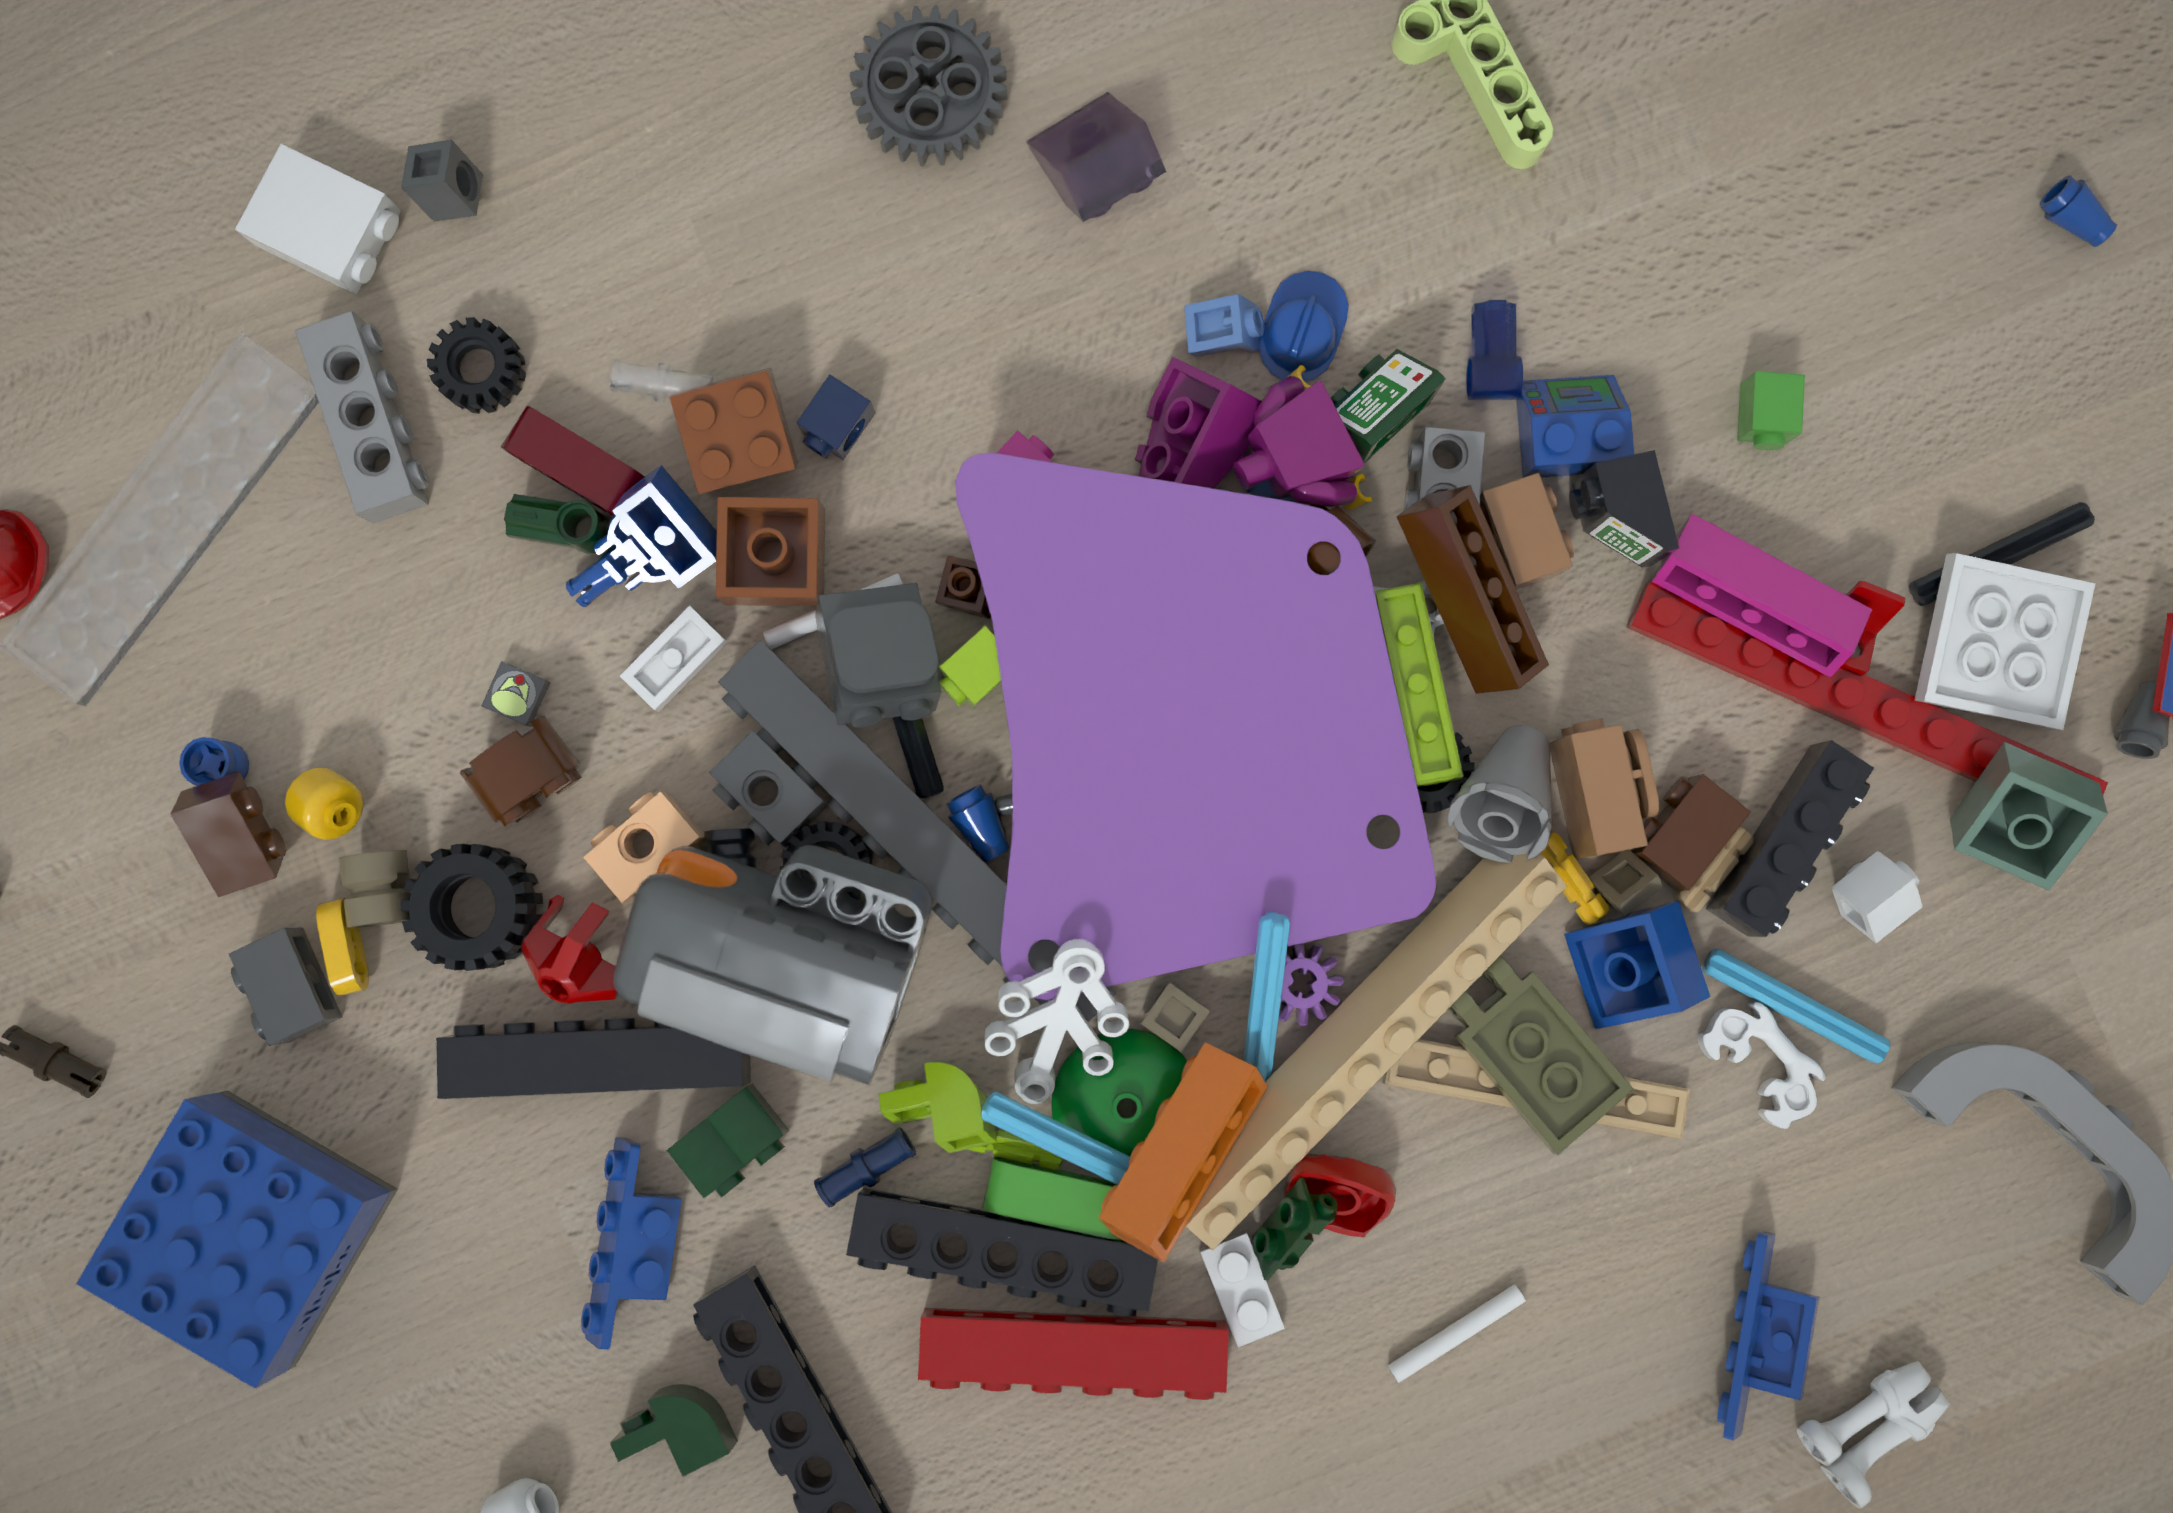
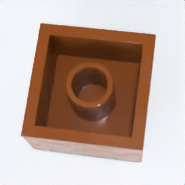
[669,367,798,494]
[715,497,825,606]

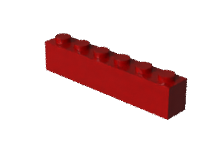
[918,1308,1229,1400]

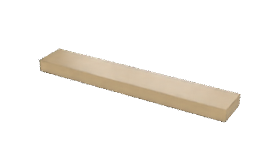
[1382,1039,1690,1139]

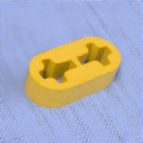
[316,898,369,996]

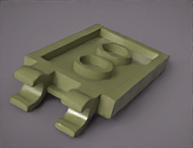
[1448,955,1634,1155]

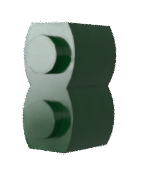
[667,1083,789,1198]

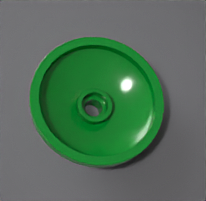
[1051,1029,1187,1156]

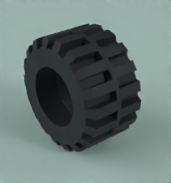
[400,843,544,971]

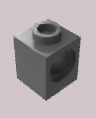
[401,140,483,222]

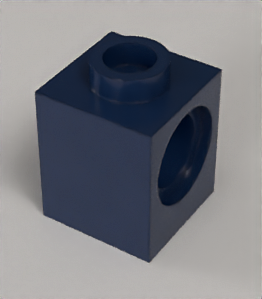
[796,374,876,460]

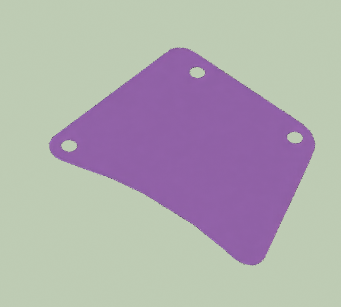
[955,453,1436,1000]

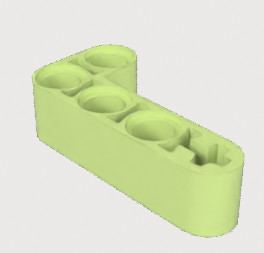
[1392,0,1553,169]

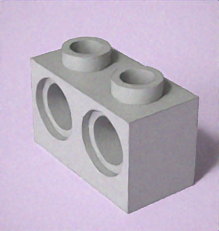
[1404,427,1485,511]

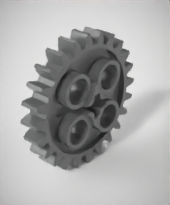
[850,5,1008,166]

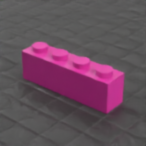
[1652,513,1872,678]

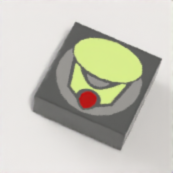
[481,661,551,727]

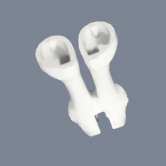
[1796,1361,1950,1509]

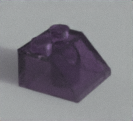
[1026,92,1166,222]

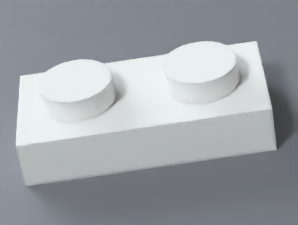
[620,605,728,712]
[1199,1230,1285,1348]

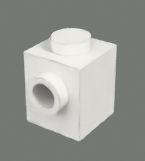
[1831,851,1923,943]

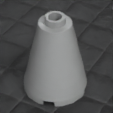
[1448,725,1552,862]

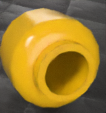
[285,768,364,840]

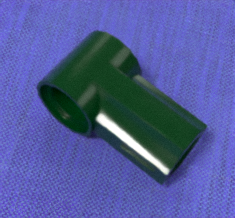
[504,494,610,554]

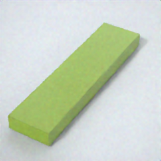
[1374,582,1463,787]

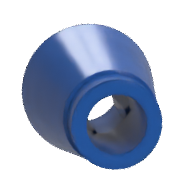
[2039,175,2117,247]
[946,784,1010,862]

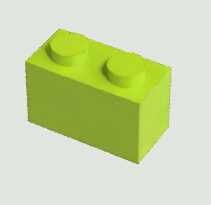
[939,626,1002,708]

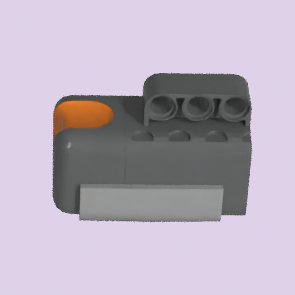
[613,845,932,1085]

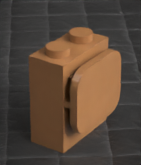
[1550,718,1659,859]

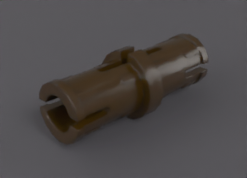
[0,1025,106,1098]

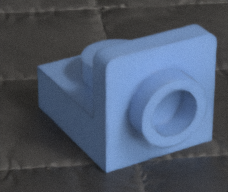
[1184,294,1264,357]

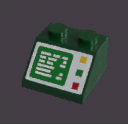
[1331,349,1446,464]

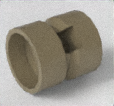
[339,850,411,928]

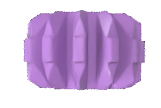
[1278,943,1344,1026]

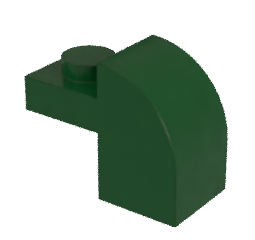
[610,1384,738,1477]

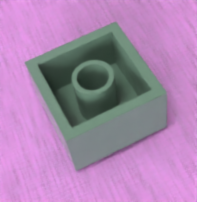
[1950,742,2108,891]

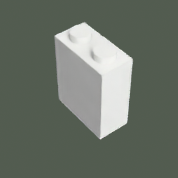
[235,144,401,295]

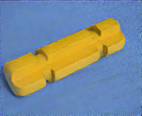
[1539,832,1609,925]

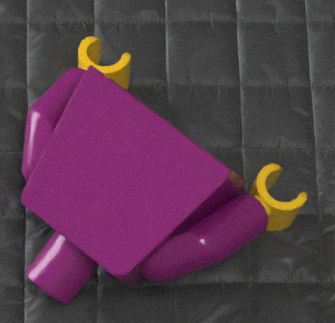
[1234,365,1372,510]

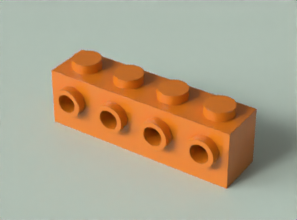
[1098,1042,1268,1263]

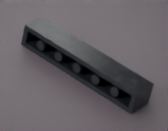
[436,1018,751,1099]

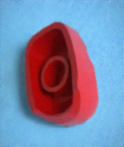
[1284,1153,1396,1238]

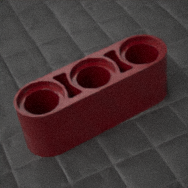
[501,406,645,516]

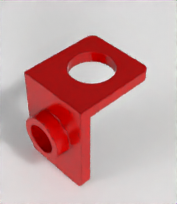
[1841,581,1906,675]

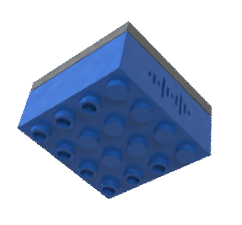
[76,1091,398,1389]

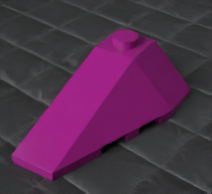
[1135,357,1261,489]

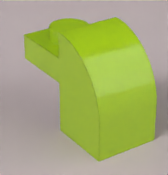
[878,1062,997,1153]

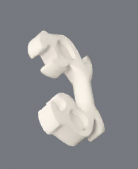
[1698,1001,1826,1129]

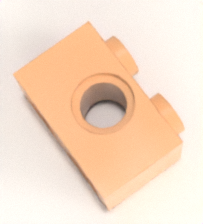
[583,791,705,903]

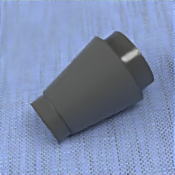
[2114,681,2169,759]

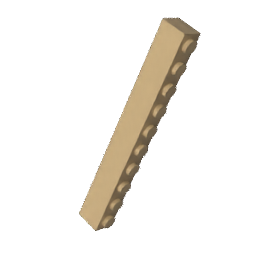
[1186,853,1567,1250]

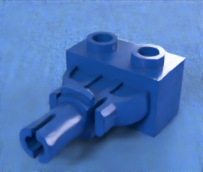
[566,465,717,607]

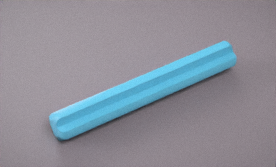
[1243,912,1290,1081]
[1702,949,1891,1063]
[981,1092,1130,1185]

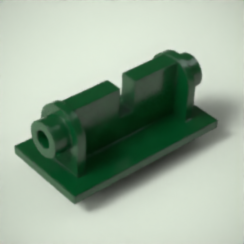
[1252,1178,1338,1281]

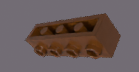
[1396,485,1549,694]

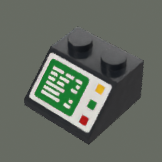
[1569,450,1679,568]

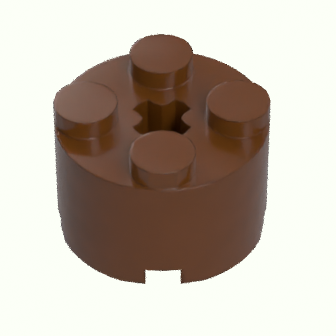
[459,716,582,827]

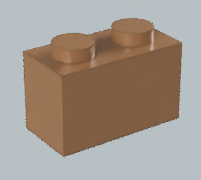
[1479,473,1574,590]

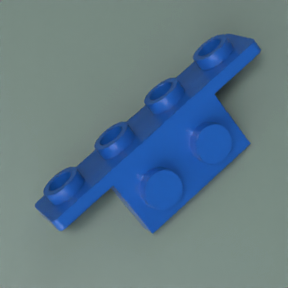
[581,1137,681,1349]
[1717,1231,1819,1441]

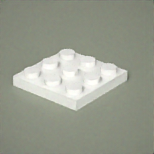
[1915,553,2096,730]

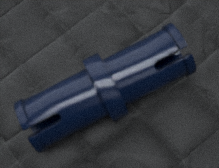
[814,1127,916,1208]

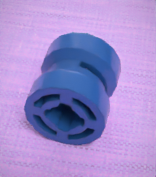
[179,737,250,786]

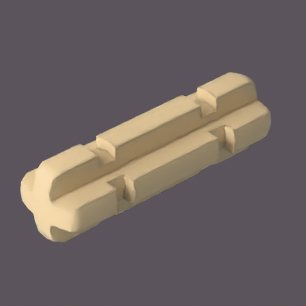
[1675,827,1754,912]

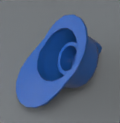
[1259,271,1349,382]

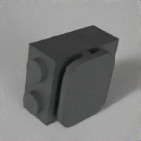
[815,583,942,728]

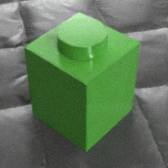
[1737,371,1805,450]

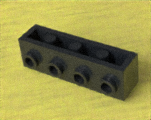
[1706,740,1874,937]

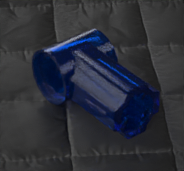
[1466,300,1523,400]

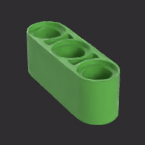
[982,1157,1122,1240]

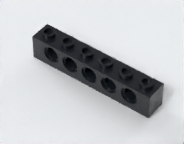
[846,1188,1158,1317]
[693,1265,892,1513]

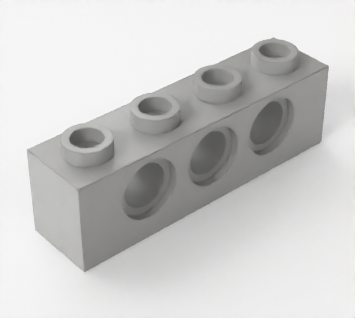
[295,311,429,524]

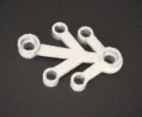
[985,939,1129,1104]

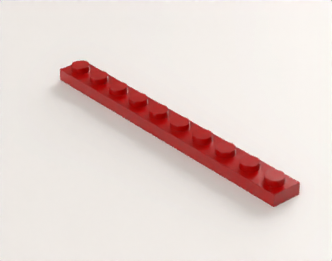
[1627,581,2109,795]

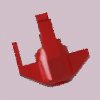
[522,895,618,1004]

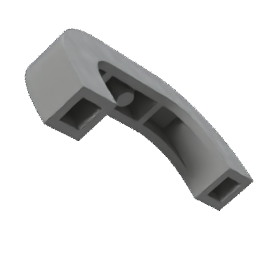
[1892,1042,2173,1305]

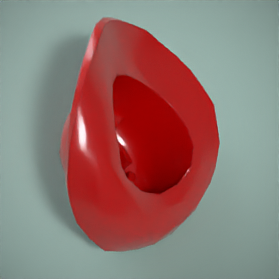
[0,509,49,619]

